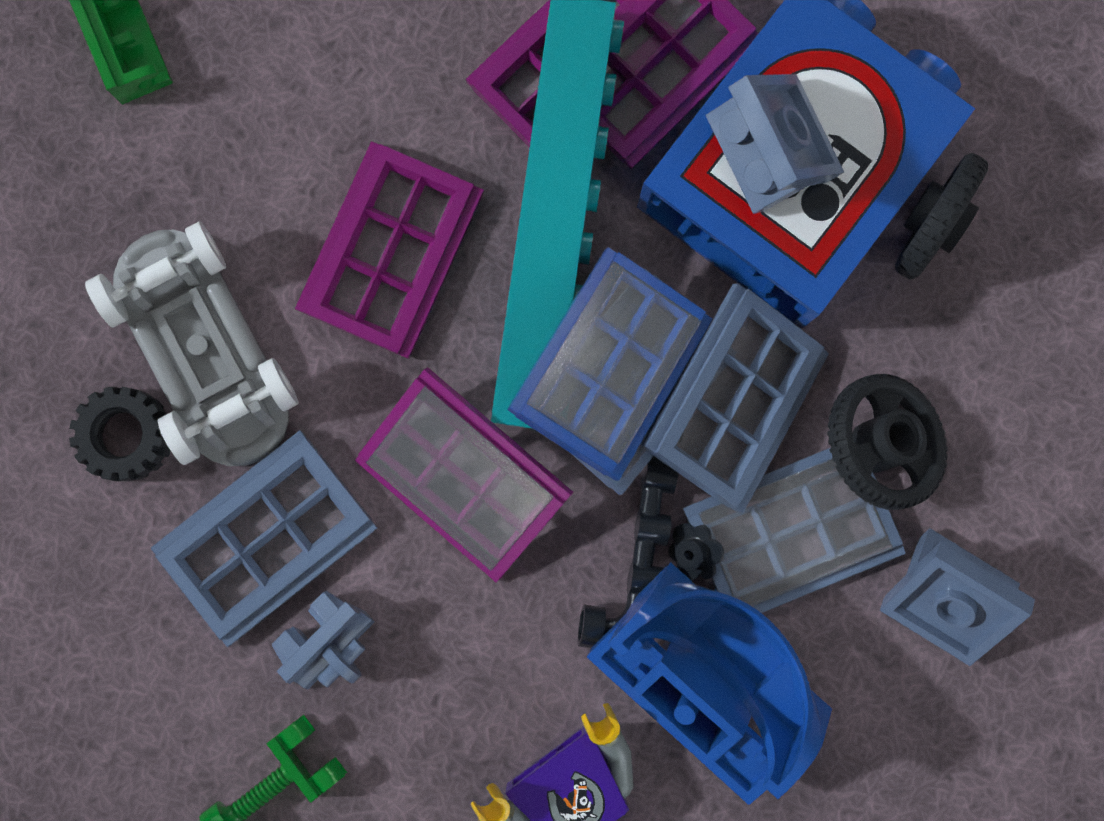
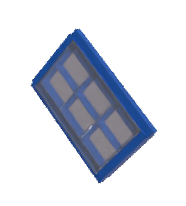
[507,247,712,481]

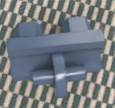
[272,591,375,690]

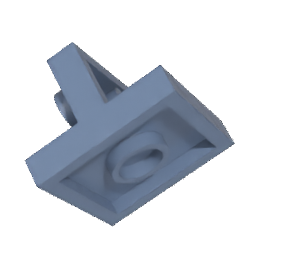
[706,74,844,214]
[879,528,1035,666]

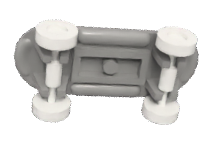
[85,221,299,466]

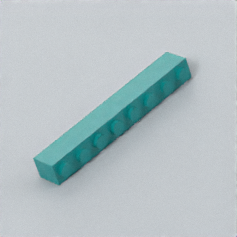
[491,0,624,428]

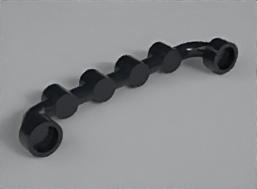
[577,348,684,648]

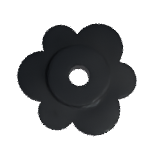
[668,523,724,580]

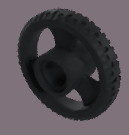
[895,153,988,280]
[827,374,948,510]

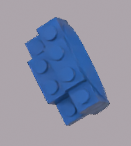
[586,562,832,805]

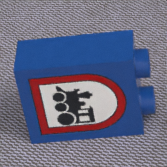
[637,0,975,329]

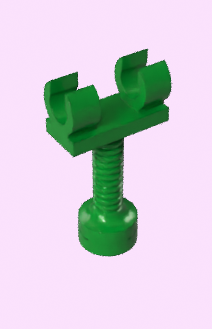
[199,715,347,821]

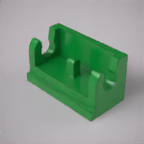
[69,0,173,105]

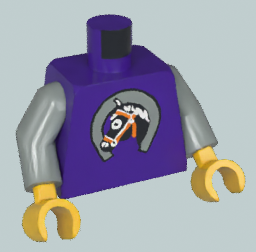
[471,703,634,821]

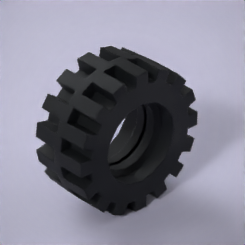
[69,386,171,481]

